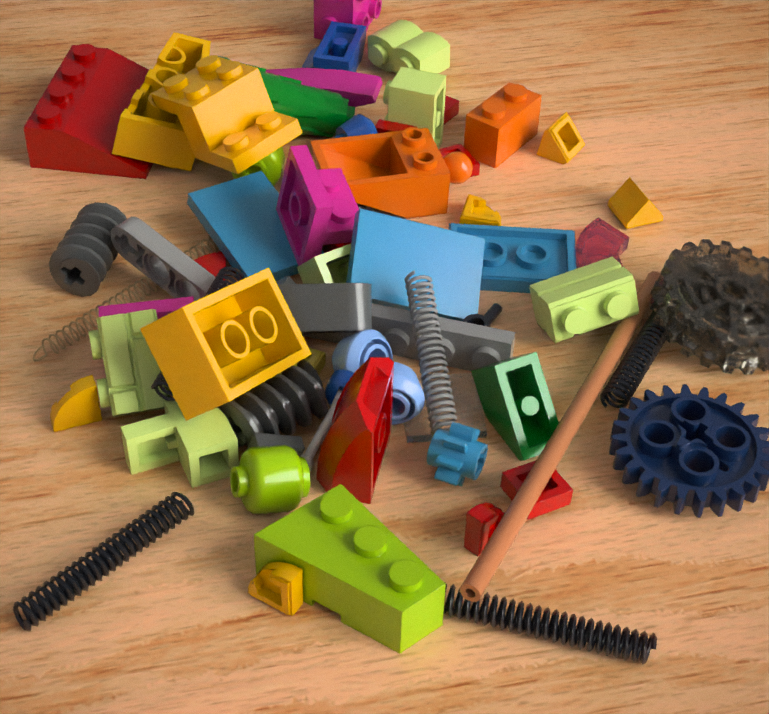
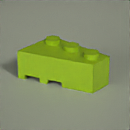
[254,484,446,653]

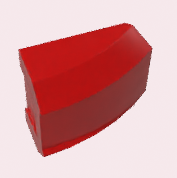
[316,357,394,504]

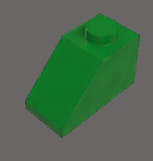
[471,352,559,461]

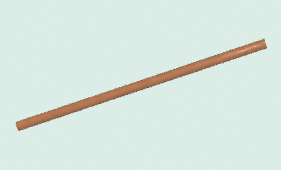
[460,271,664,602]

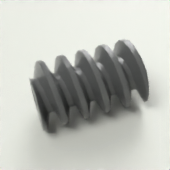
[49,202,127,297]
[218,359,328,447]

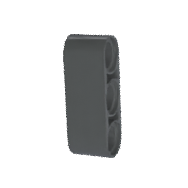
[277,283,372,334]

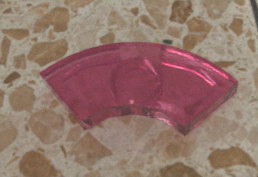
[575,217,629,269]

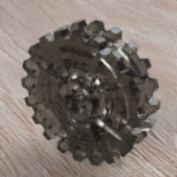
[649,239,769,375]

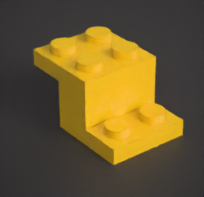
[151,55,303,174]

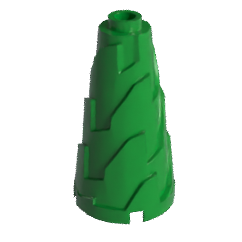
[218,56,355,137]

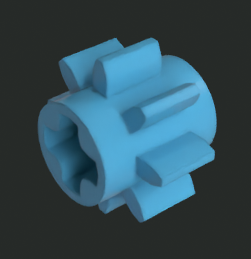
[427,422,488,486]

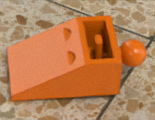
[310,127,473,218]

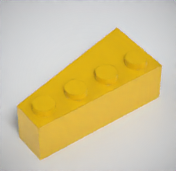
[112,32,211,171]

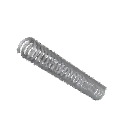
[404,270,457,438]

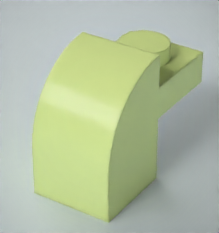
[121,399,239,488]

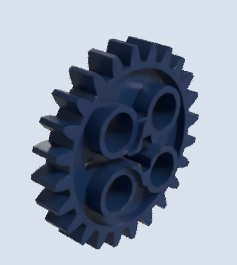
[609,384,769,518]

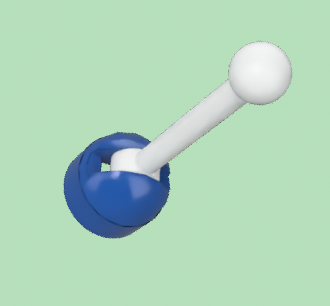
[301,369,354,472]

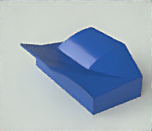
[302,21,366,72]

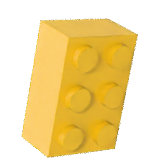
[140,268,311,421]

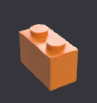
[464,82,542,168]

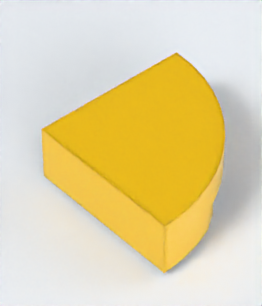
[459,194,501,226]
[50,374,102,432]
[248,562,303,617]

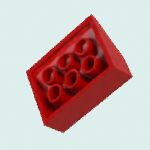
[23,44,153,179]

